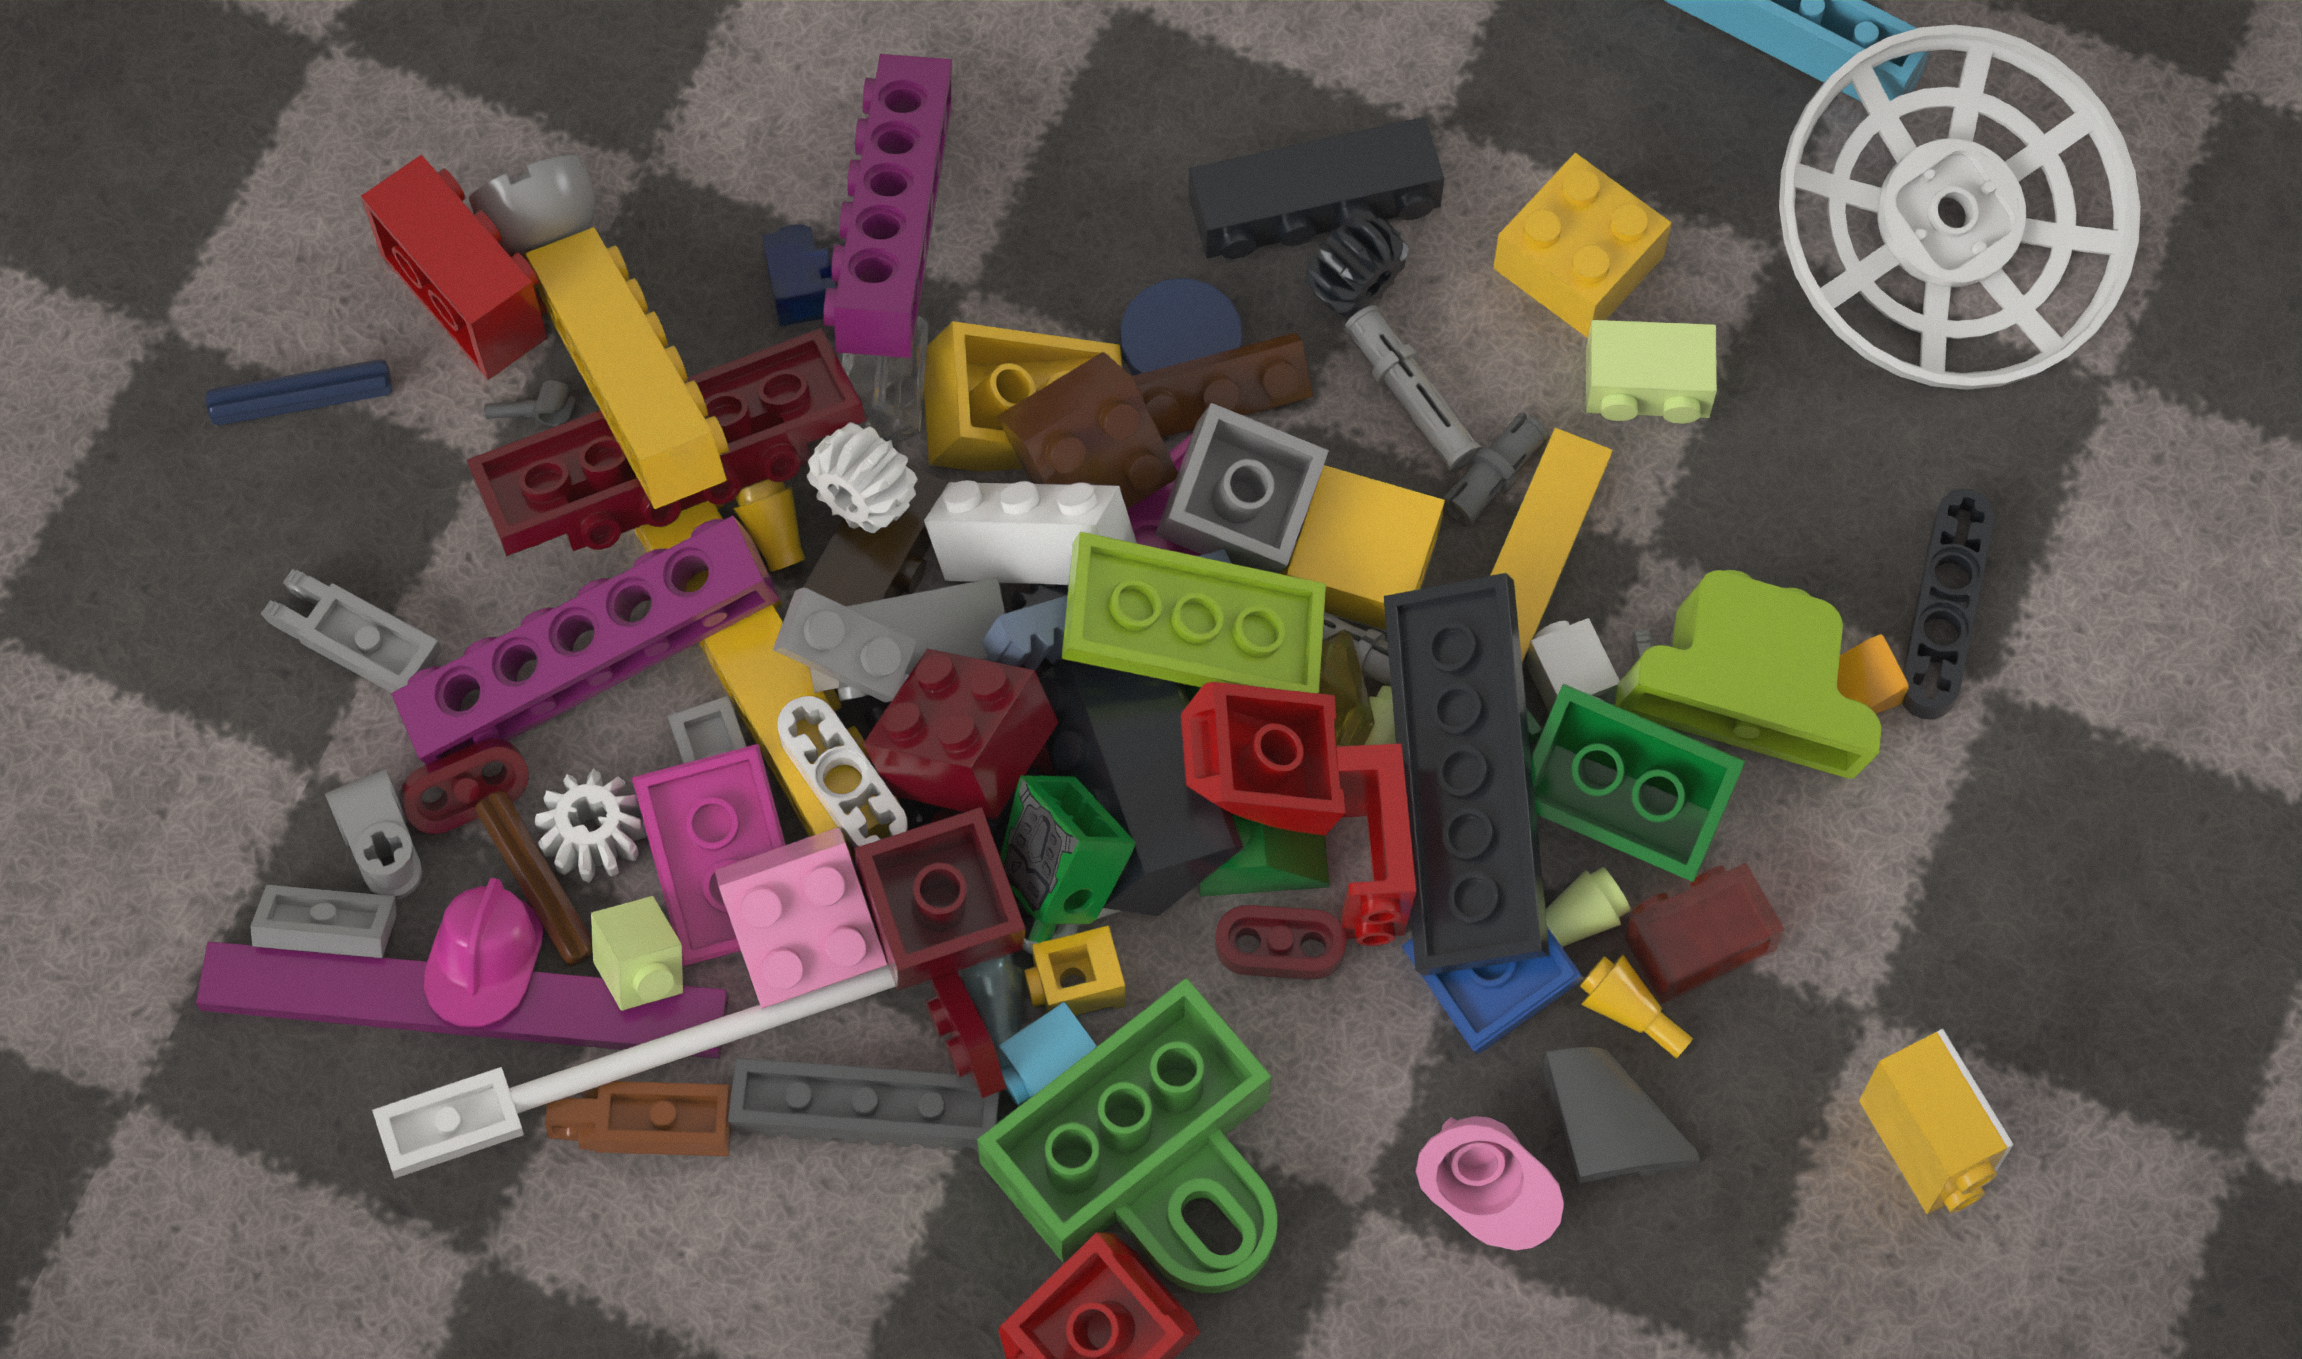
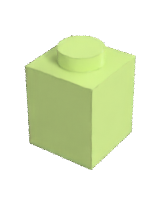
[591,896,683,1011]

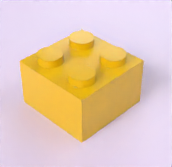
[1493,153,1672,338]

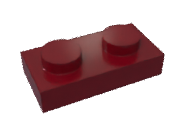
[925,971,1007,1098]

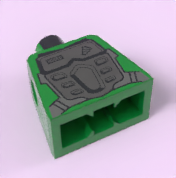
[1000,775,1136,943]

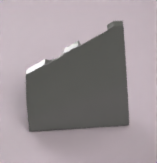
[1542,1047,1700,1184]

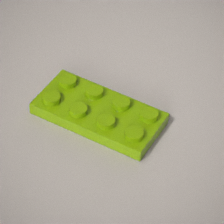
[1062,532,1326,693]

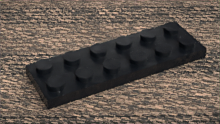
[1384,573,1550,976]

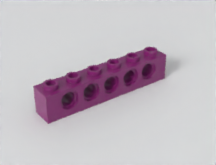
[824,54,952,358]
[391,515,781,765]

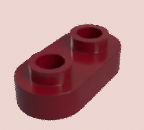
[400,739,529,834]
[1215,905,1346,980]

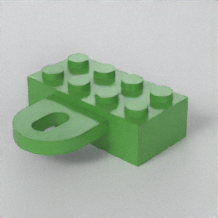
[977,978,1277,1293]

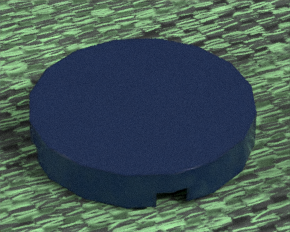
[1120,278,1243,376]

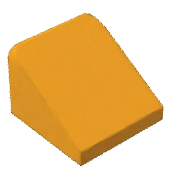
[1837,634,1909,714]

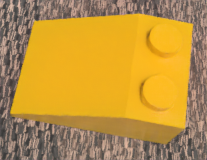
[921,321,1122,472]

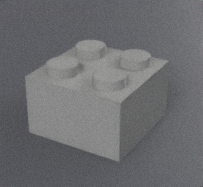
[1155,403,1329,574]

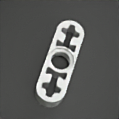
[778,696,908,851]

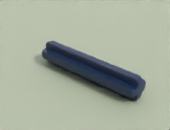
[206,359,392,425]

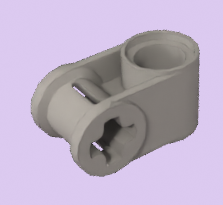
[325,769,423,900]

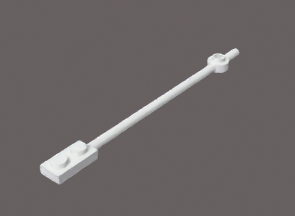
[372,901,1120,1179]

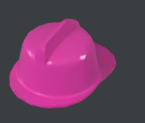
[423,878,544,1027]

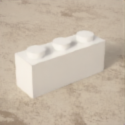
[924,480,1137,585]

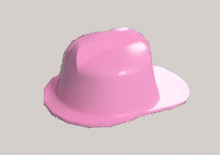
[1416,1116,1564,1250]

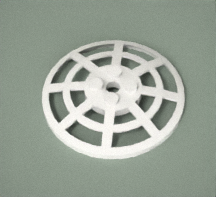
[1779,25,2140,390]

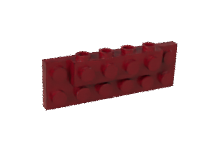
[466,328,866,556]

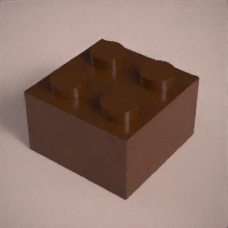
[997,352,1178,509]

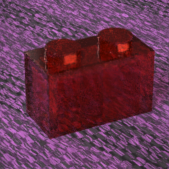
[1625,863,1784,1004]

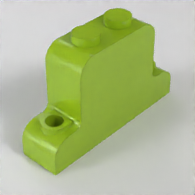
[1615,570,1881,779]

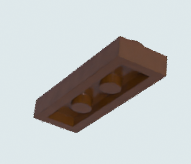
[1132,332,1313,438]

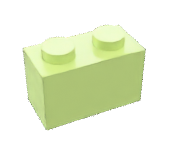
[1586,320,1717,424]

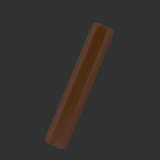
[476,791,593,966]

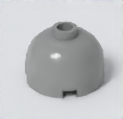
[469,155,596,259]

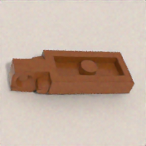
[545,1081,732,1156]

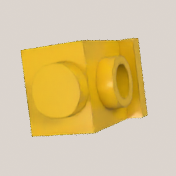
[1023,925,1126,1016]

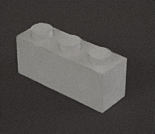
[809,577,1005,701]

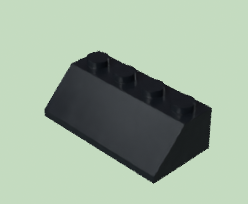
[1038,658,1244,916]

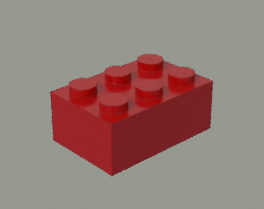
[361,154,547,380]

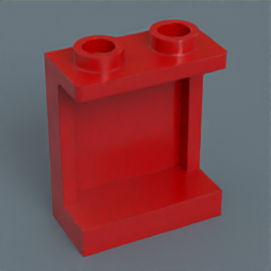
[1336,743,1416,946]

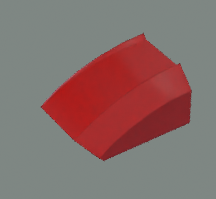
[1181,682,1346,835]
[998,1232,1200,1359]

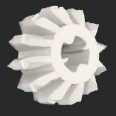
[807,422,918,533]
[535,768,647,883]

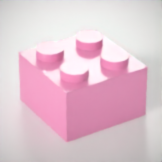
[715,827,887,1009]

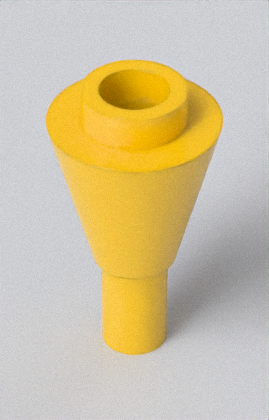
[1579,954,1693,1058]

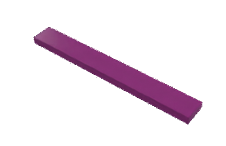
[196,941,729,1059]

